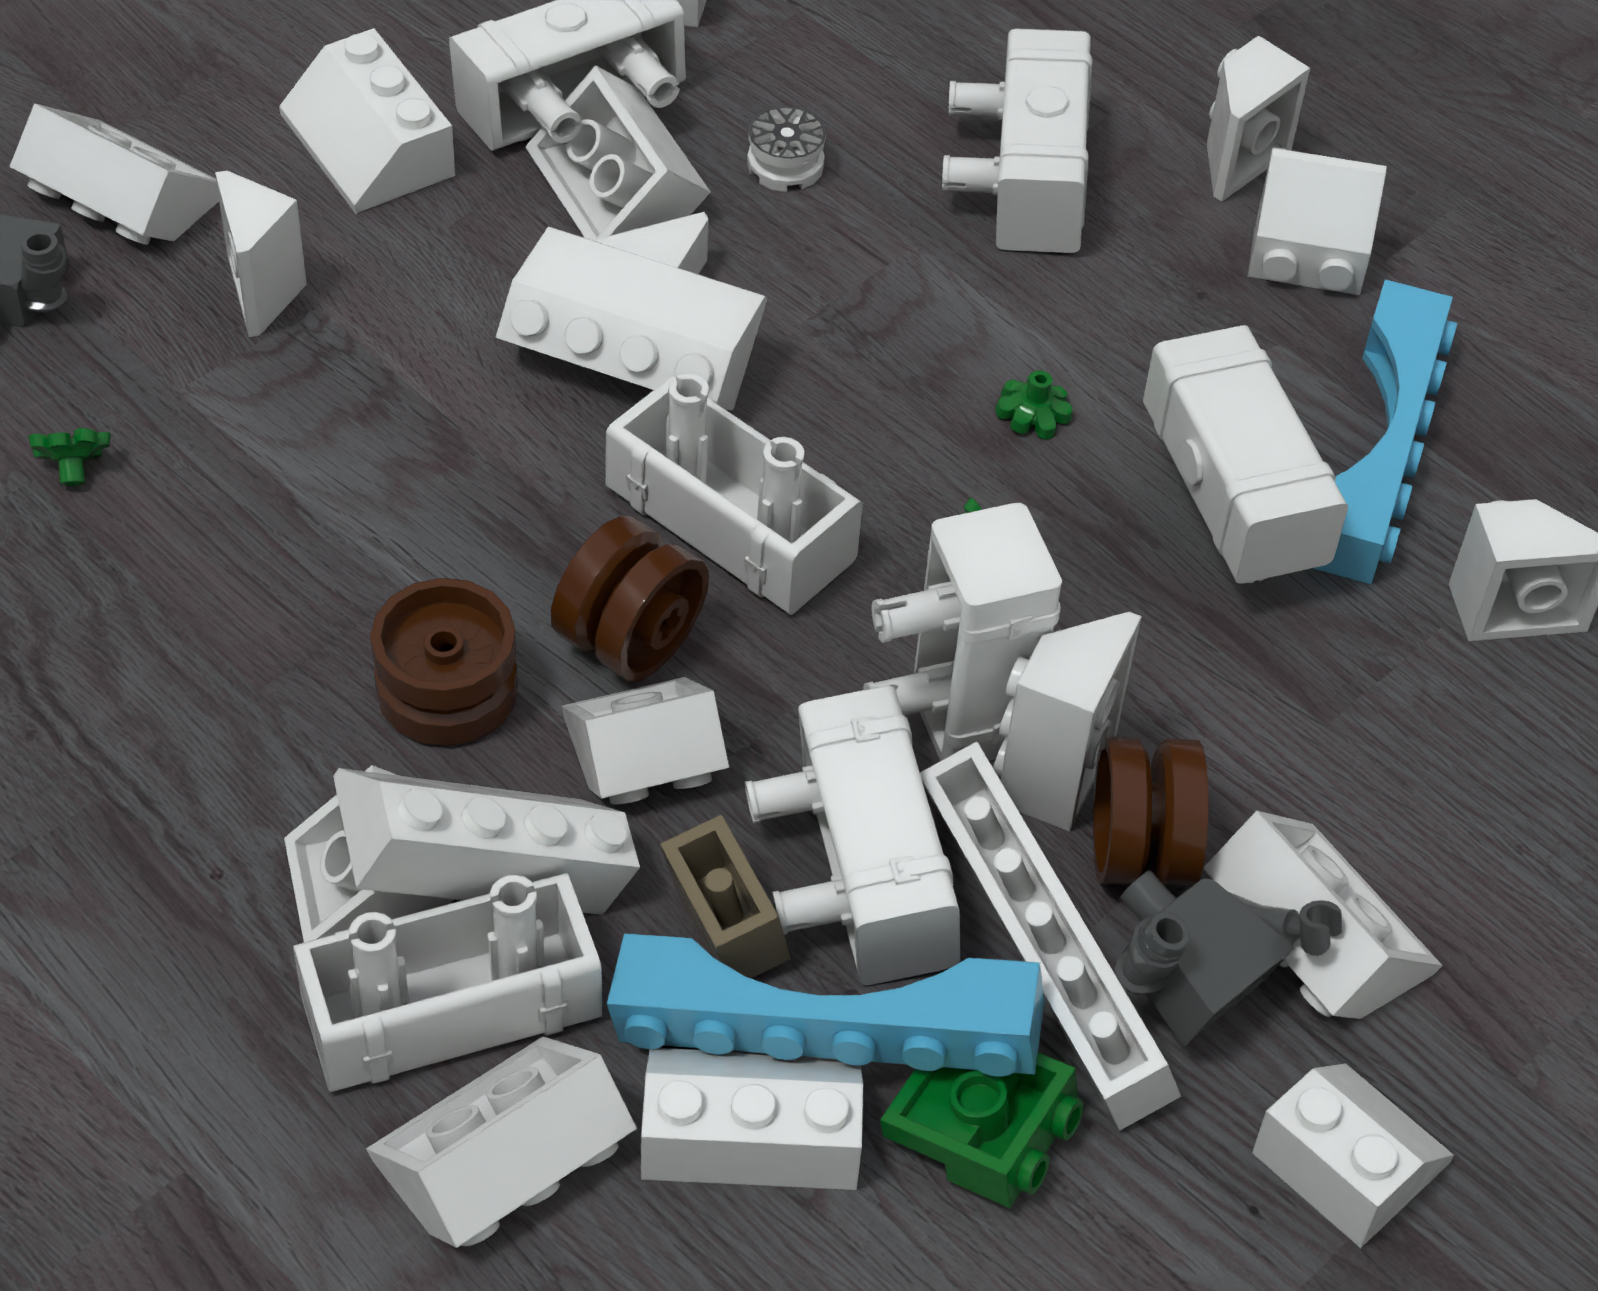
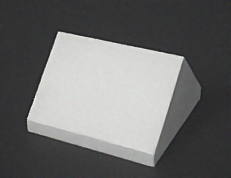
[215,171,307,337]

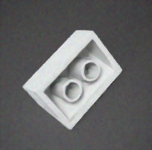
[279,28,455,214]
[525,65,711,241]
[9,103,219,245]
[993,612,1142,832]
[1203,811,1443,1019]
[366,1037,637,1248]
[641,1048,863,1190]

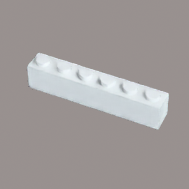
[920,741,1181,1131]

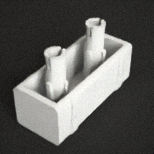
[449,0,686,151]
[942,29,1092,253]
[1143,325,1348,584]
[606,373,863,615]
[863,503,1062,761]
[745,685,960,985]
[293,873,602,1092]

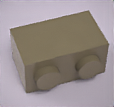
[660,814,791,978]

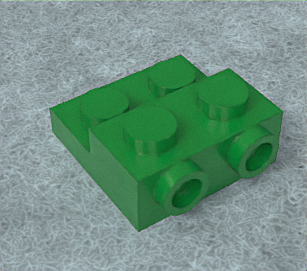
[880,1052,1084,1208]

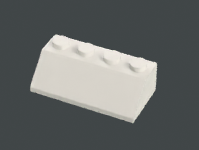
[495,227,768,410]
[333,768,640,915]

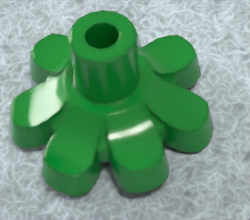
[995,370,1073,439]
[28,428,111,486]

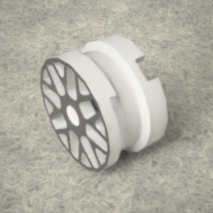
[747,106,826,192]

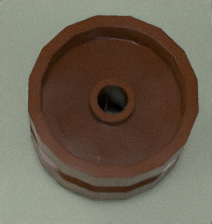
[551,516,709,681]
[370,578,518,746]
[1093,737,1209,887]

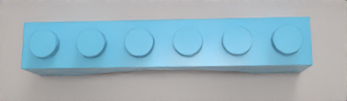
[1313,279,1458,585]
[607,933,1045,1076]

